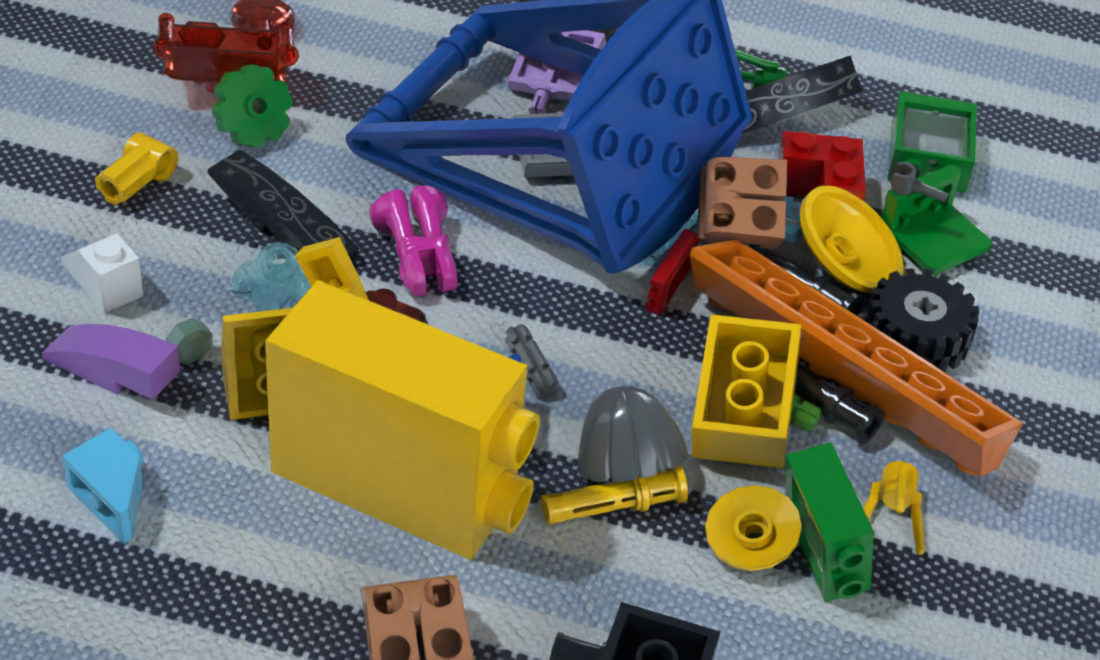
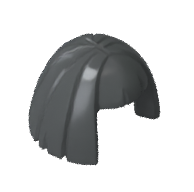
[578,385,688,482]

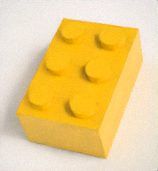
[692,314,801,469]

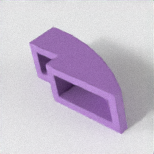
[42,324,180,400]

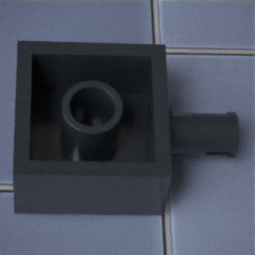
[550,602,721,660]

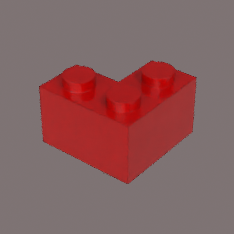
[777,131,866,201]

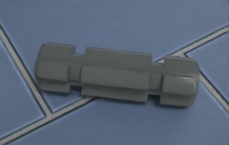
[505,324,558,398]

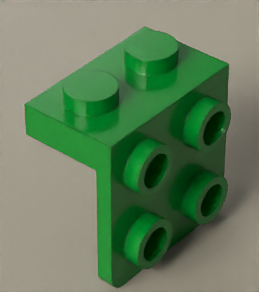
[881,165,992,275]

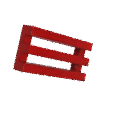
[646,229,698,316]

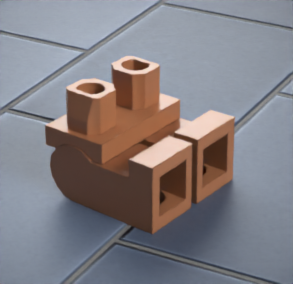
[697,157,787,250]
[360,575,474,660]

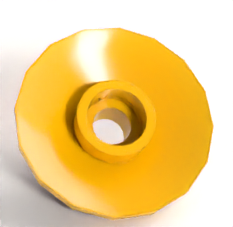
[705,485,802,571]

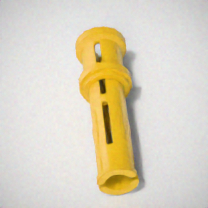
[541,465,688,526]

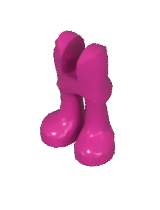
[369,186,458,296]

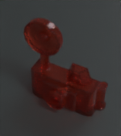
[153,0,299,93]

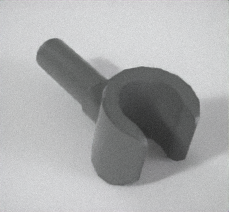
[891,162,948,203]

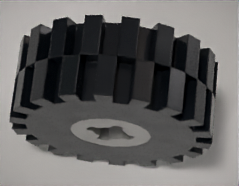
[865,268,980,373]

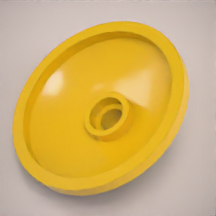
[800,186,903,294]

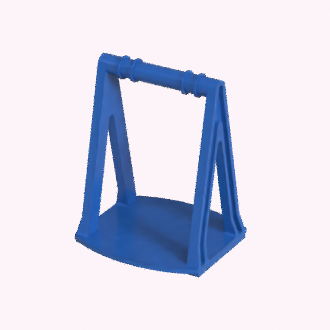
[345,0,753,274]

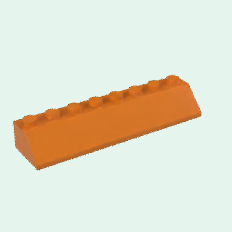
[690,239,1023,477]

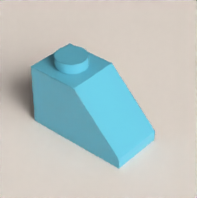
[62,428,144,544]

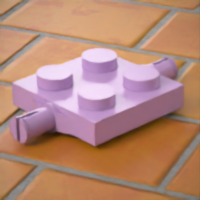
[508,30,606,114]

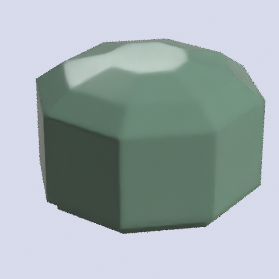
[166,318,213,365]

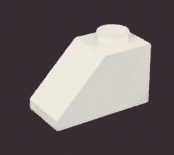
[60,233,143,314]

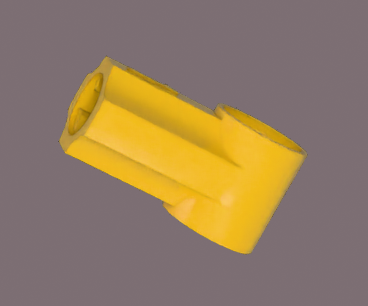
[95,132,179,206]

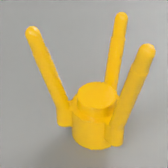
[863,461,925,555]

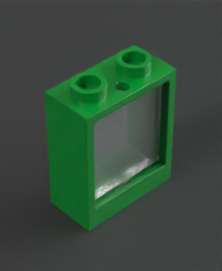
[887,91,977,193]
[785,442,874,602]

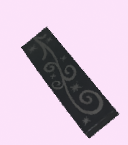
[742,55,863,134]
[207,150,359,260]

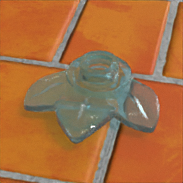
[231,243,311,312]

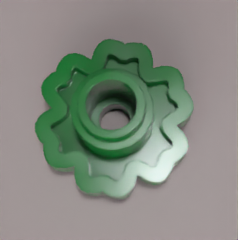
[211,64,293,148]

